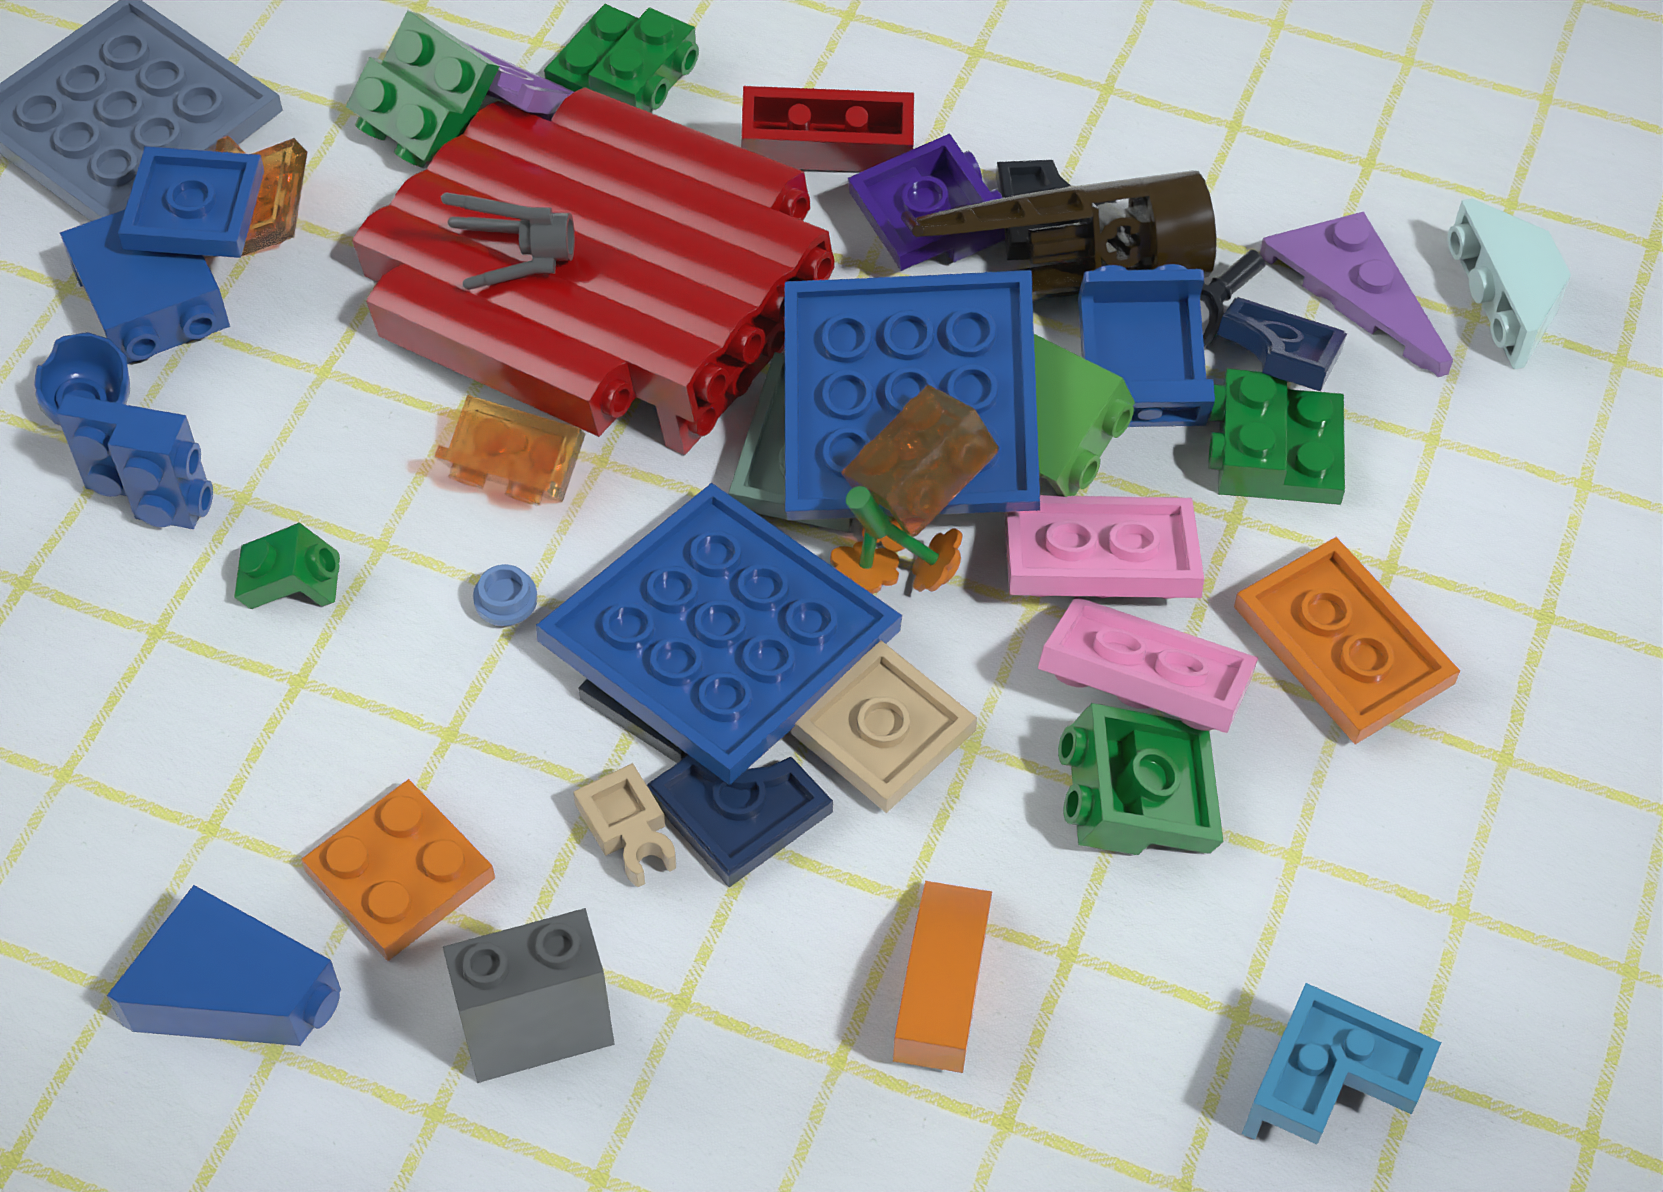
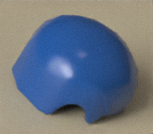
[34,332,130,426]

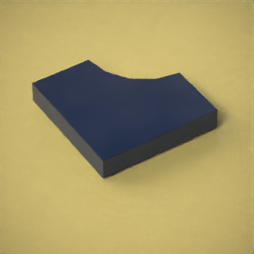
[1217,297,1347,392]
[647,755,833,887]

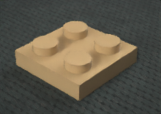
[791,640,977,813]

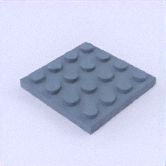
[0,0,283,221]

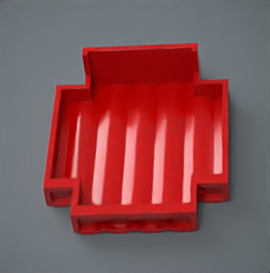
[352,88,835,455]

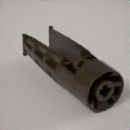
[901,170,1217,301]

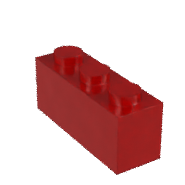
[741,86,914,172]

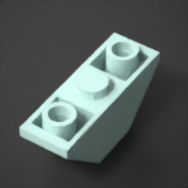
[1448,198,1571,369]

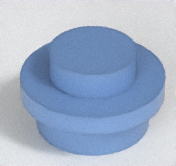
[473,564,538,626]

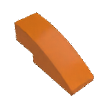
[893,881,992,1073]

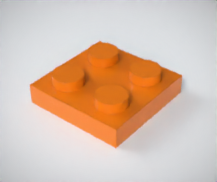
[301,779,495,961]

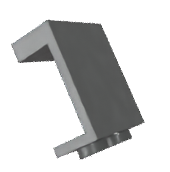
[443,908,615,1083]

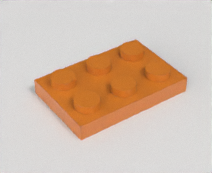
[1234,536,1460,745]

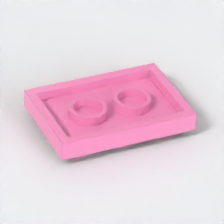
[1004,495,1204,599]
[1038,596,1258,733]

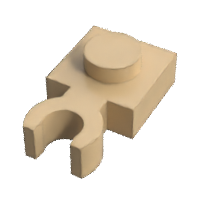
[573,763,676,887]

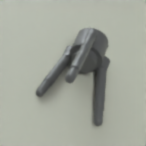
[441,192,575,290]

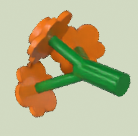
[830,486,963,594]

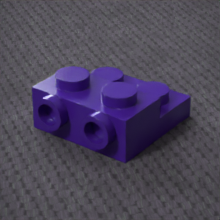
[848,133,1005,271]

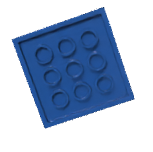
[785,270,1040,520]
[536,483,902,785]

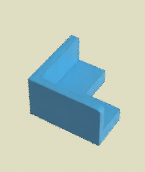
[1242,983,1442,1145]

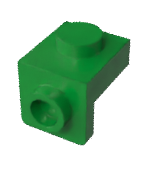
[234,522,340,609]

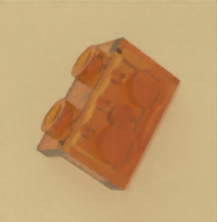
[215,136,308,256]
[841,385,999,537]
[434,395,586,506]

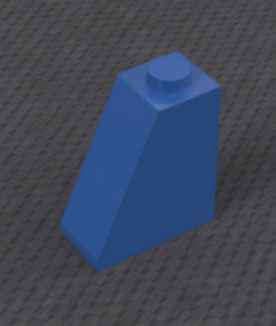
[107,885,341,1046]

